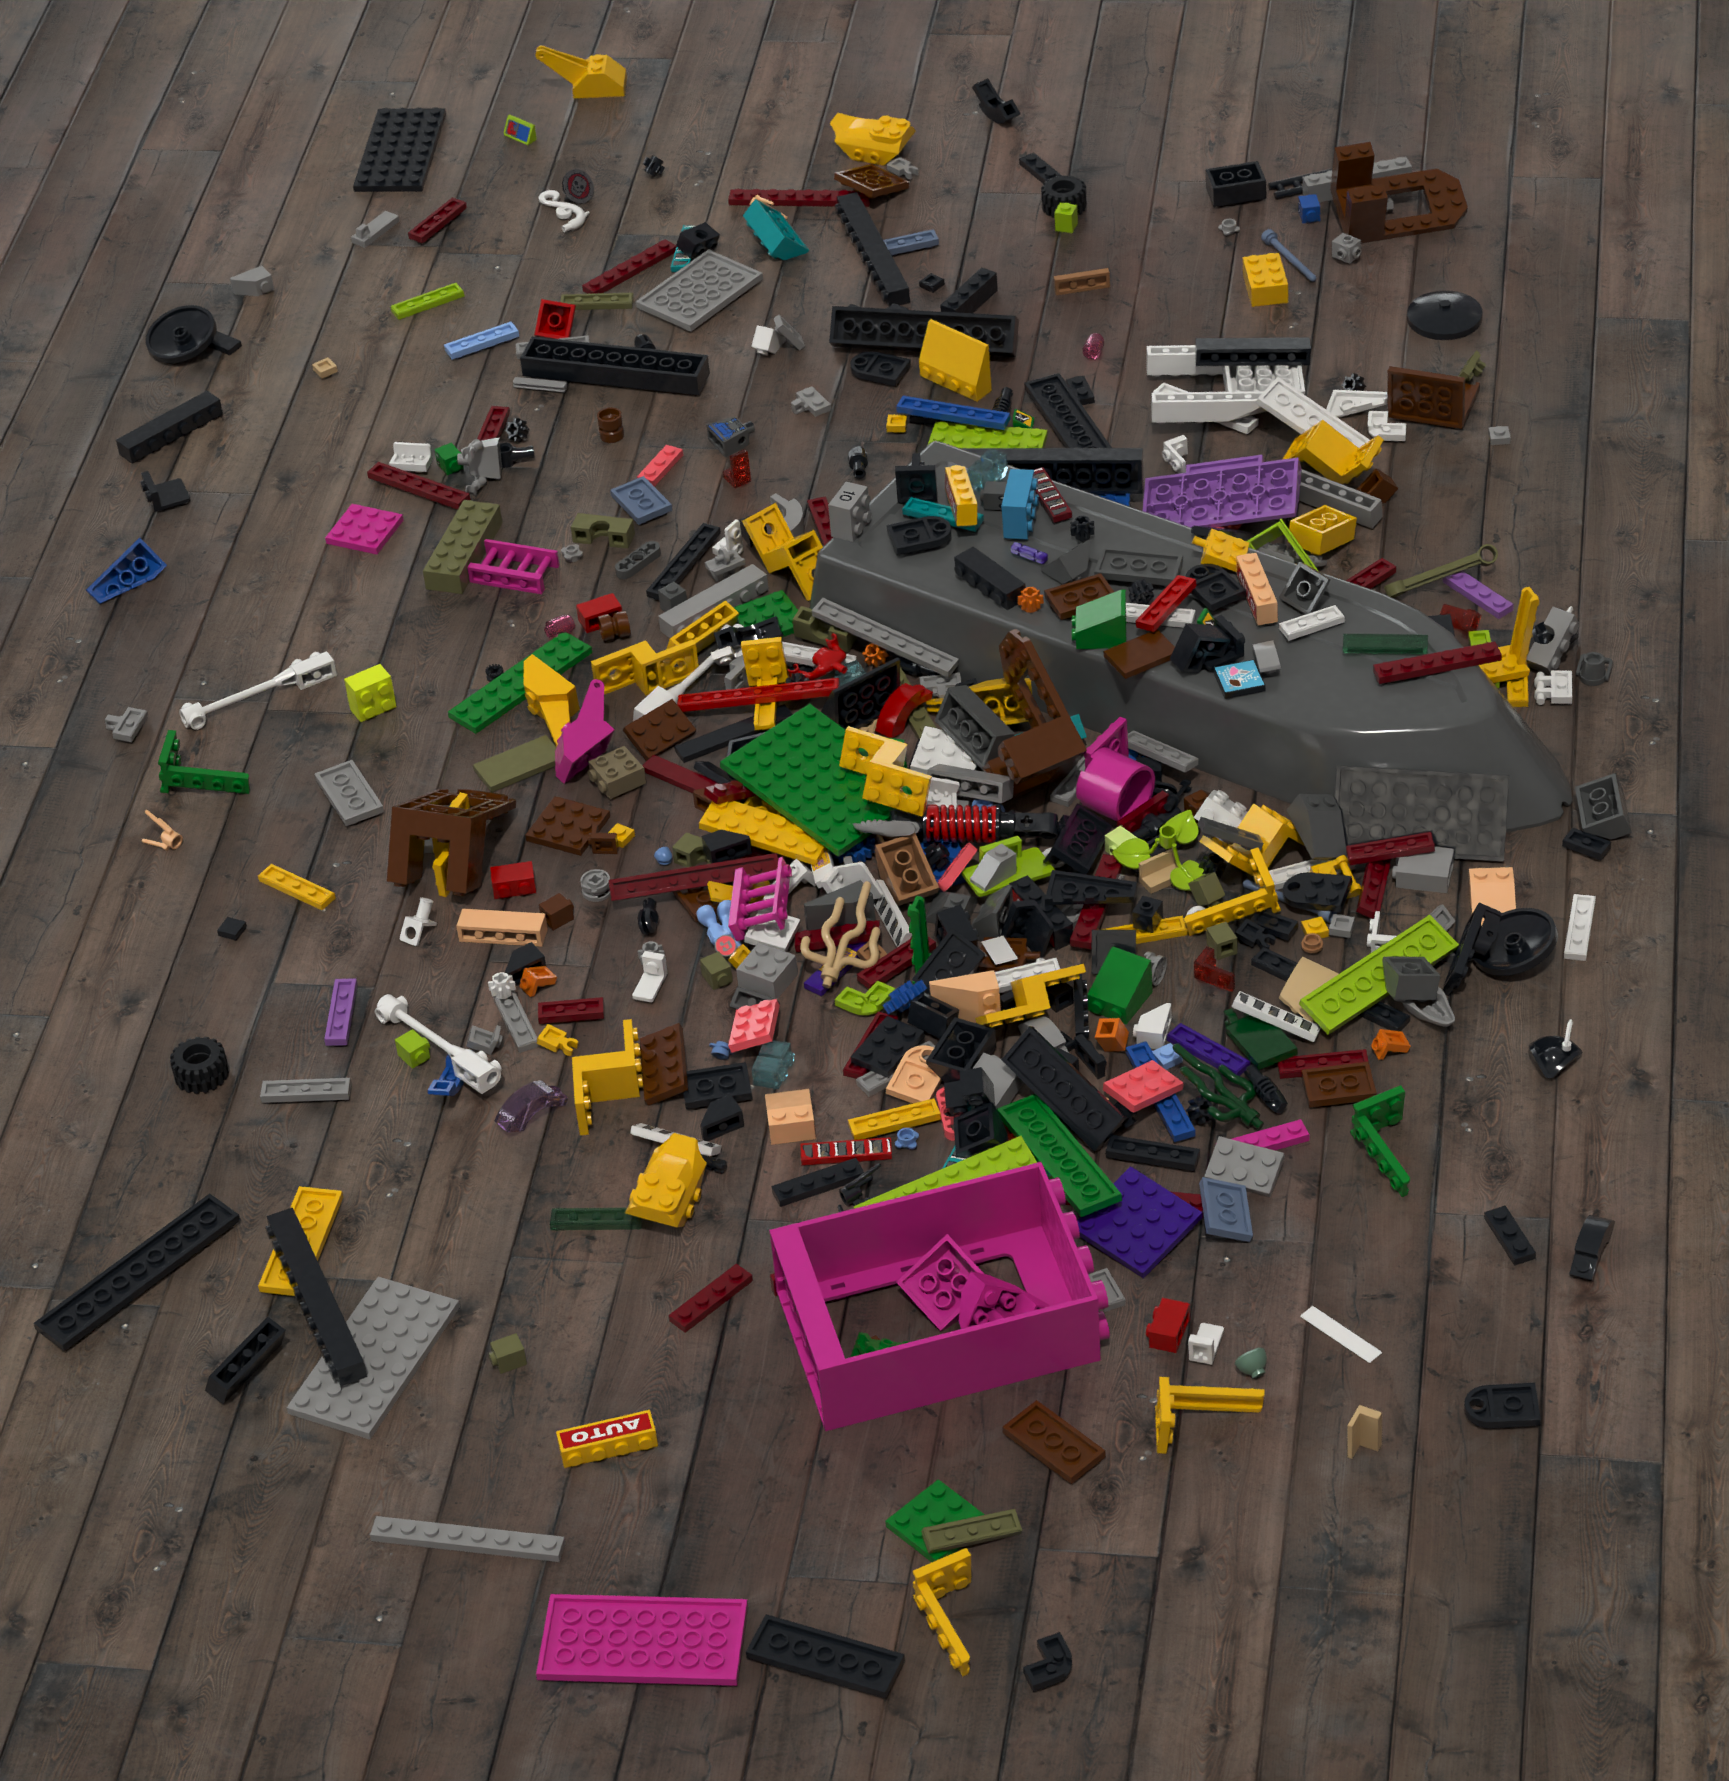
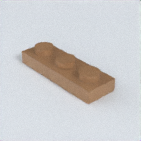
[1054,268,1110,295]

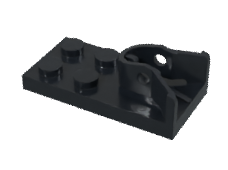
[1043,803,1113,875]
[1442,902,1501,996]

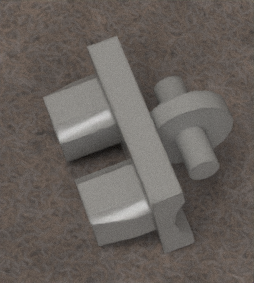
[705,548,746,582]

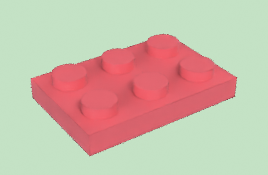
[728,999,780,1053]
[1103,1060,1184,1113]

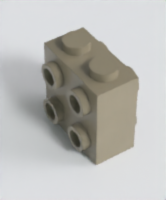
[588,746,646,799]

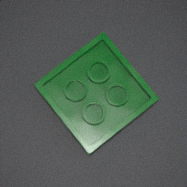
[733,590,798,638]
[885,1479,985,1562]

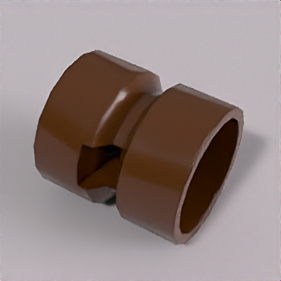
[597,407,624,443]
[598,611,631,642]

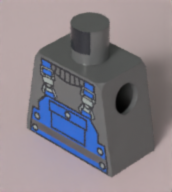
[706,417,755,458]

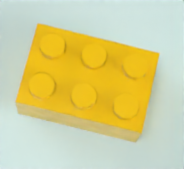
[1243,253,1288,307]
[1287,505,1357,556]

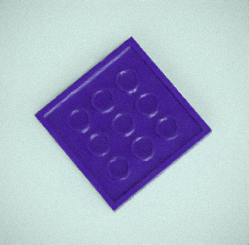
[1077,1166,1203,1279]

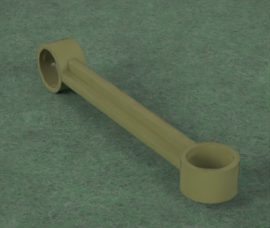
[1384,544,1498,598]

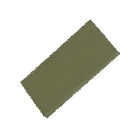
[473,735,556,792]

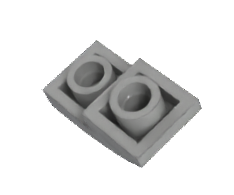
[1252,640,1281,674]

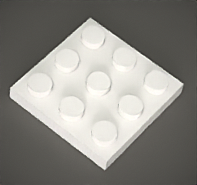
[910,726,978,774]

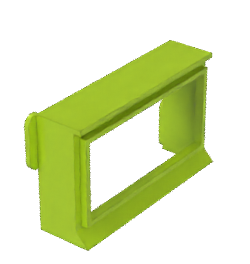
[1246,519,1318,571]

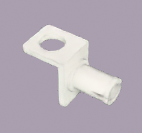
[400,897,437,946]

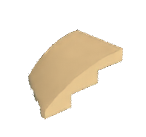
[1279,957,1339,1023]

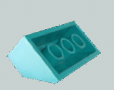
[743,199,809,260]

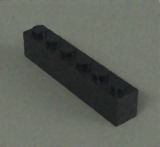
[1195,337,1311,366]
[116,391,223,464]

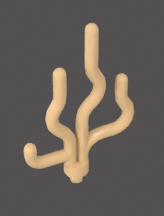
[800,881,880,988]

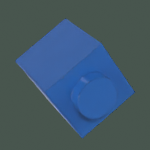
[1298,194,1320,224]

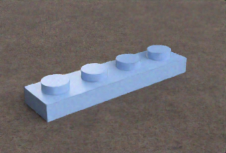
[444,322,519,359]

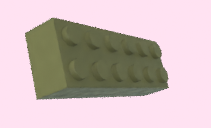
[423,500,503,594]

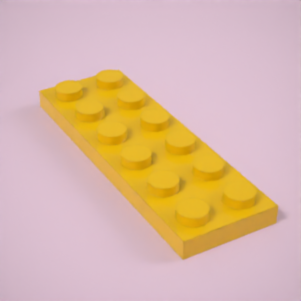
[699,801,826,866]
[258,1186,343,1296]

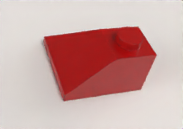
[534,299,576,339]

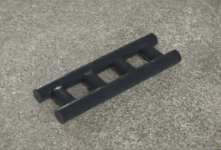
[1268,169,1332,199]

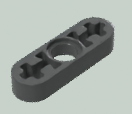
[615,541,661,579]

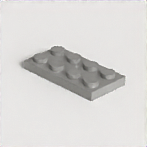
[314,760,384,826]

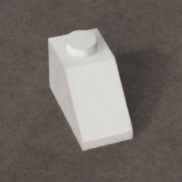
[751,325,786,356]
[1133,1003,1172,1049]

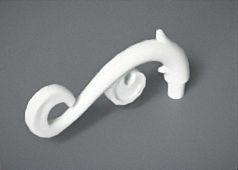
[539,190,589,233]

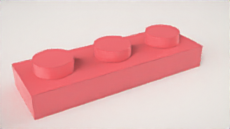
[637,445,683,487]

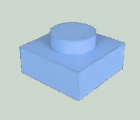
[1152,1043,1183,1070]

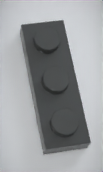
[1198,817,1264,851]

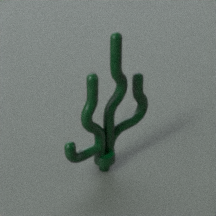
[1172,1043,1264,1130]

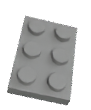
[1204,1136,1285,1197]

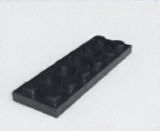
[1001,1026,1126,1152]
[746,1614,905,1699]

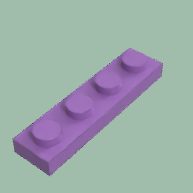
[1443,571,1514,619]
[324,978,358,1046]

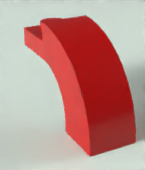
[875,683,933,738]

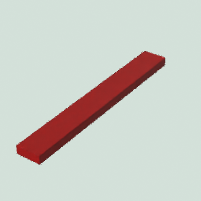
[677,678,840,712]

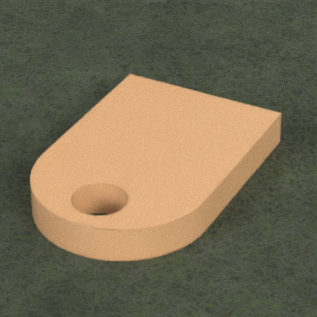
[886,1045,942,1103]

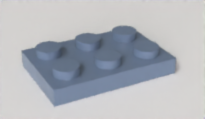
[610,476,672,524]
[1199,1177,1253,1242]

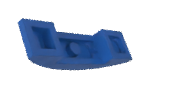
[428,1050,473,1096]

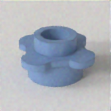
[709,1041,734,1060]
[895,1128,919,1149]

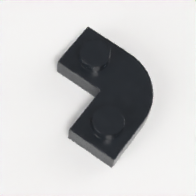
[1023,1632,1072,1692]

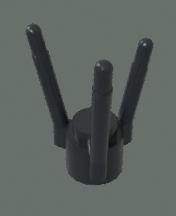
[839,1163,881,1206]

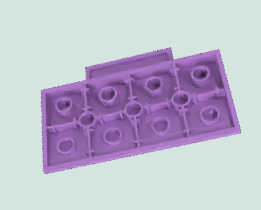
[1143,455,1302,528]

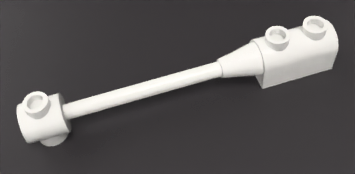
[633,624,744,721]
[179,651,337,730]
[375,994,502,1094]

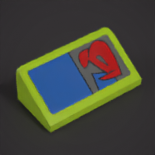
[504,114,537,145]

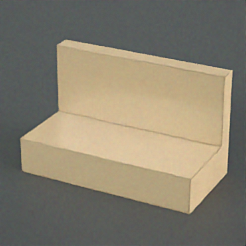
[1139,848,1178,894]
[1348,1405,1382,1459]

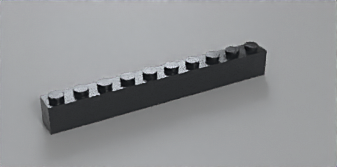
[835,192,910,307]
[265,1207,367,1386]

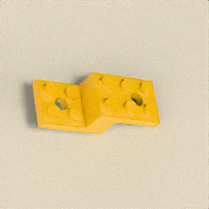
[591,640,699,696]
[432,792,470,897]
[975,964,1086,1028]

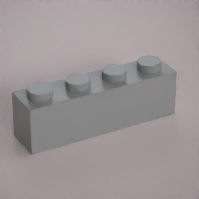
[927,764,1014,803]

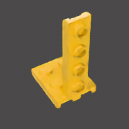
[1479,587,1539,683]
[741,637,789,730]
[1184,847,1281,936]
[1155,1377,1265,1454]
[913,1548,971,1677]

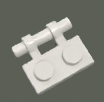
[1534,670,1572,705]

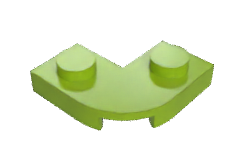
[835,981,895,1015]

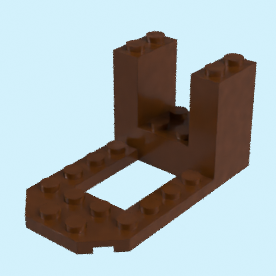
[1330,142,1468,243]
[983,629,1087,804]
[387,789,516,896]

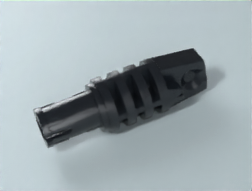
[992,387,1013,413]
[1244,1065,1288,1114]

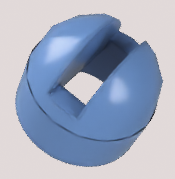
[654,847,672,865]

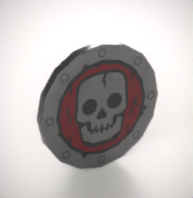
[562,169,594,204]

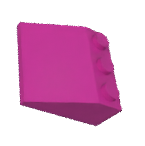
[896,1234,985,1332]

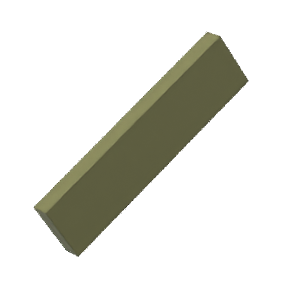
[560,293,634,310]
[921,1509,1022,1554]

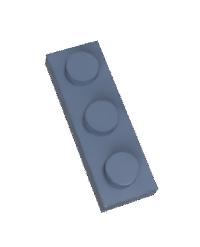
[883,229,939,255]

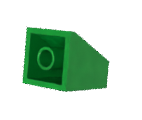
[1072,590,1127,649]
[1087,946,1153,1025]

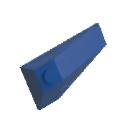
[86,538,167,604]

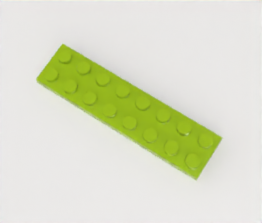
[1299,915,1459,1035]
[854,1136,1037,1209]

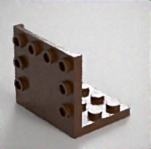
[1387,366,1480,429]

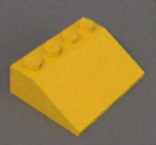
[919,319,992,402]

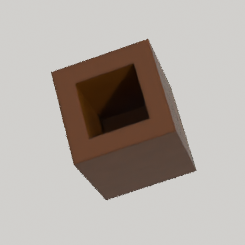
[539,893,574,931]

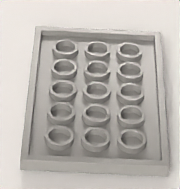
[636,249,763,332]

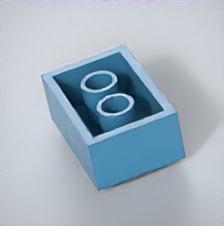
[1002,469,1039,539]

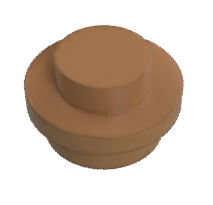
[1301,933,1323,953]

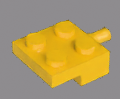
[1192,528,1249,572]

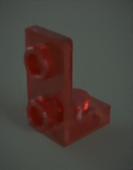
[722,449,751,488]
[1440,604,1482,632]
[1194,946,1235,992]

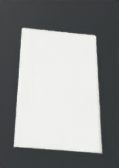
[981,936,1018,965]

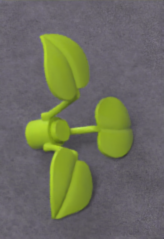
[1112,810,1204,891]

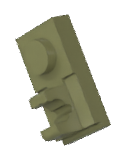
[1458,350,1486,383]

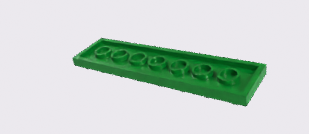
[448,631,592,734]
[997,1094,1122,1217]

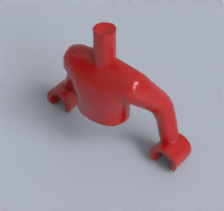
[787,633,847,681]

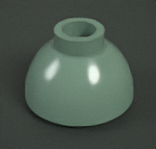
[1235,1347,1267,1379]

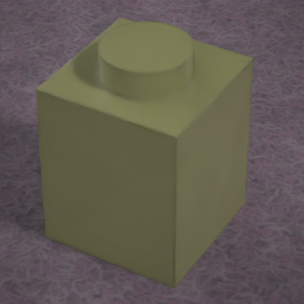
[1188,872,1225,908]
[1206,922,1237,960]
[700,951,733,990]
[488,1333,527,1374]

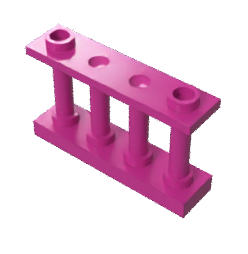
[467,539,559,595]
[728,857,792,941]

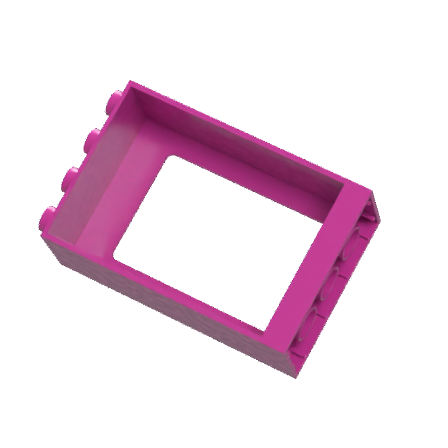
[769,1162,1110,1431]

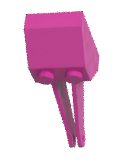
[555,679,615,784]

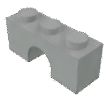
[1526,607,1579,675]

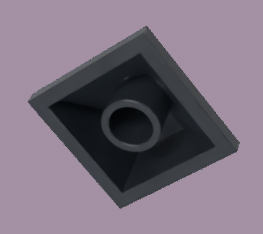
[953,1102,1008,1158]

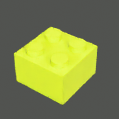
[344,664,397,722]

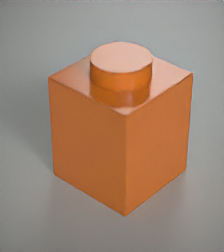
[1095,1018,1129,1052]

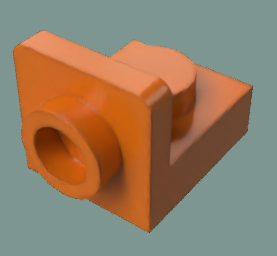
[520,966,557,997]
[1371,1029,1411,1060]

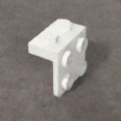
[1194,790,1247,828]
[820,862,883,899]

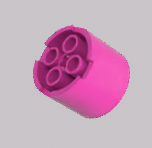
[1076,747,1155,822]

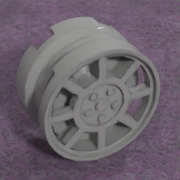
[580,869,611,902]
[1144,951,1167,986]

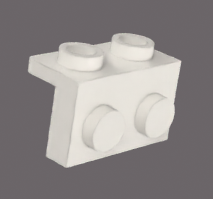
[389,442,432,473]
[927,777,960,812]

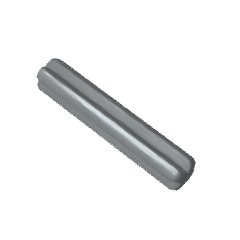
[513,377,567,393]

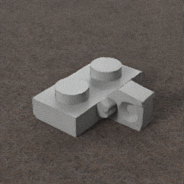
[791,386,831,417]
[919,673,961,705]
[105,707,148,742]

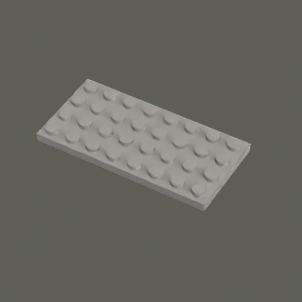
[286,1277,460,1439]

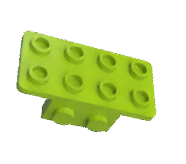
[962,836,1054,897]

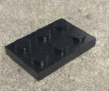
[912,928,987,994]
[851,1016,925,1078]
[683,1062,752,1109]

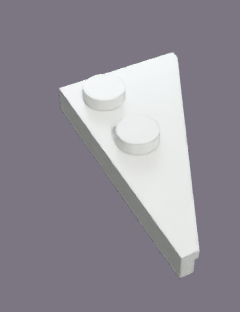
[1326,390,1388,418]

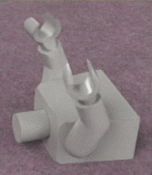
[457,438,502,495]

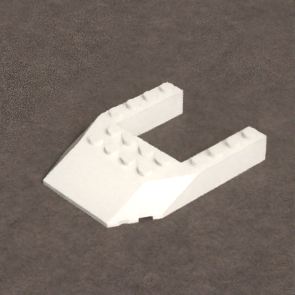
[1146,345,1305,424]

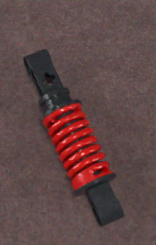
[890,803,1058,844]

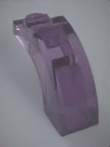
[494,1080,568,1133]

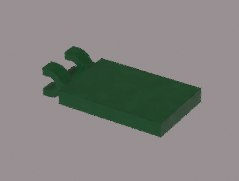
[1224,1008,1298,1070]

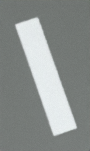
[1300,1306,1382,1363]

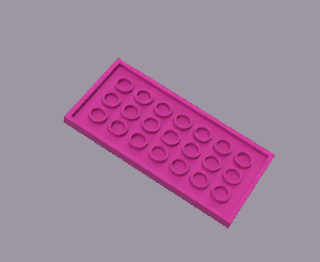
[536,1594,748,1686]

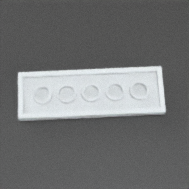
[1256,377,1370,448]

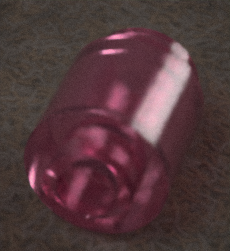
[1082,333,1105,360]
[544,614,575,639]

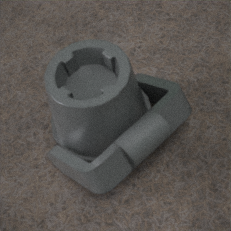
[1576,652,1613,686]

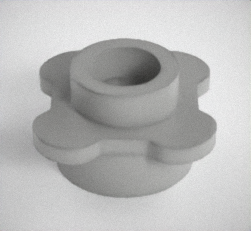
[1218,219,1240,235]
[561,544,583,562]

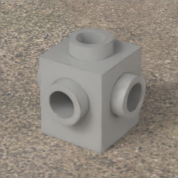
[1332,233,1362,264]

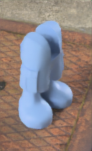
[696,900,741,949]

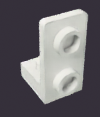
[1162,435,1188,474]
[712,520,743,555]
[773,859,816,895]
[1367,911,1396,953]
[632,951,668,1002]
[1188,1323,1224,1365]

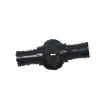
[500,442,535,468]
[1131,807,1182,840]

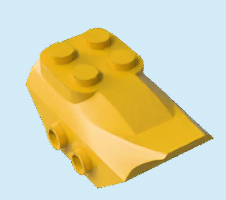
[830,113,915,166]
[625,1133,707,1228]

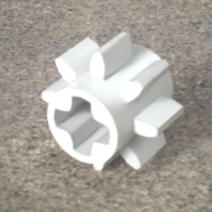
[488,972,516,999]

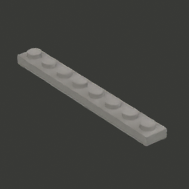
[812,598,959,677]
[370,1516,565,1562]

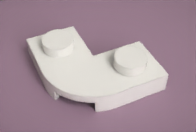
[1368,411,1406,442]
[711,646,743,666]

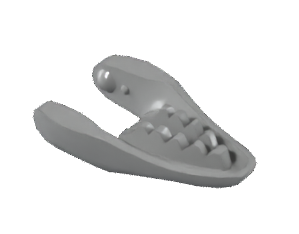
[853,820,920,838]
[1402,987,1455,1027]

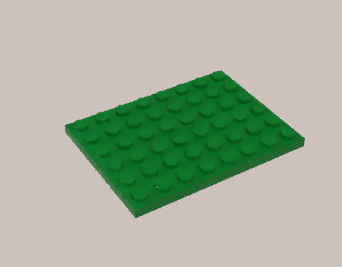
[720,704,912,857]

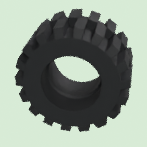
[1041,176,1087,218]
[170,1036,229,1094]

